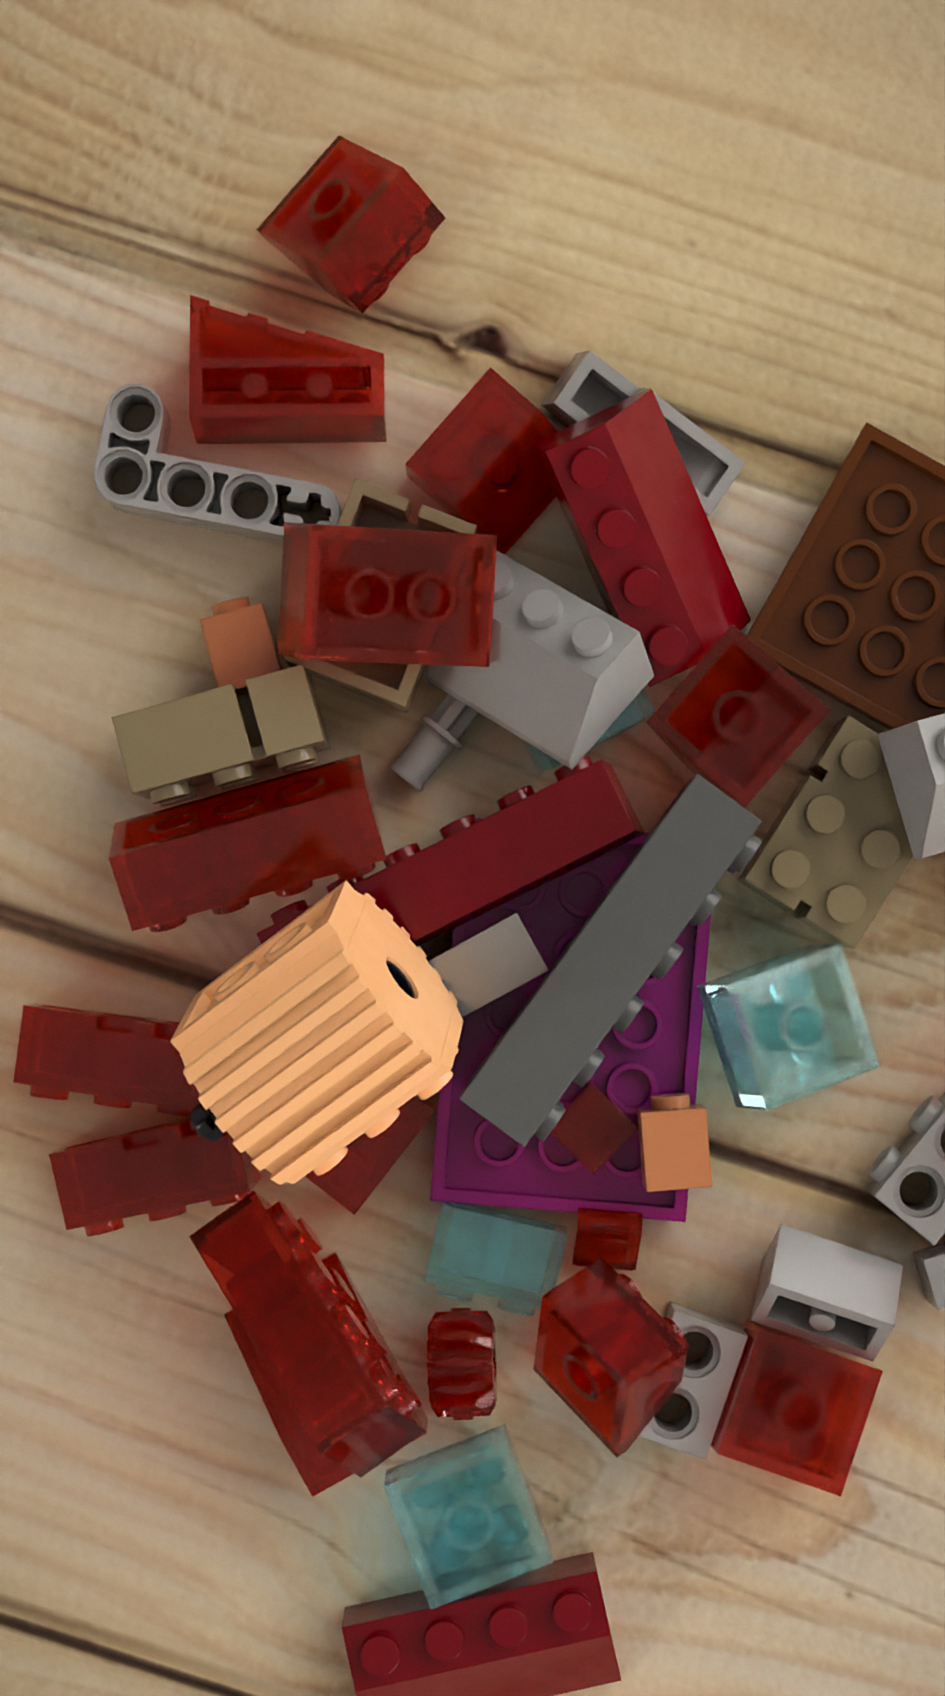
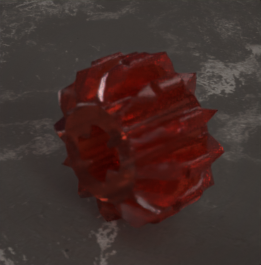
[426,1308,498,1420]

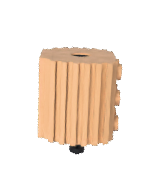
[170,880,464,1185]

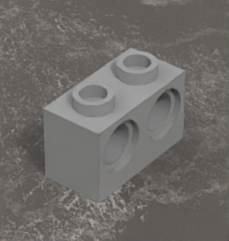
[865,1092,945,1246]
[622,1301,748,1460]

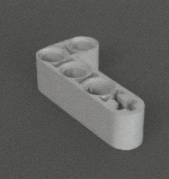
[94,384,342,549]

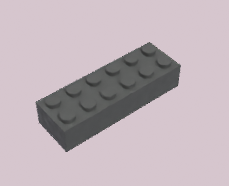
[459,773,762,1147]

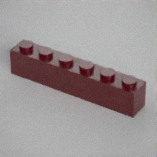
[256,756,645,947]

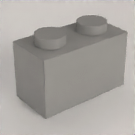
[750,1224,903,1362]

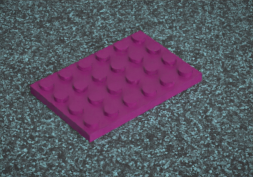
[430,818,711,1222]

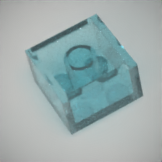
[697,943,880,1110]
[384,1424,553,1609]

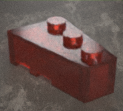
[189,295,387,444]
[13,1003,200,1116]
[49,1117,261,1237]

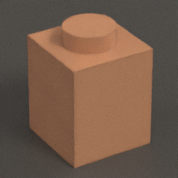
[199,597,283,695]
[636,1093,712,1192]

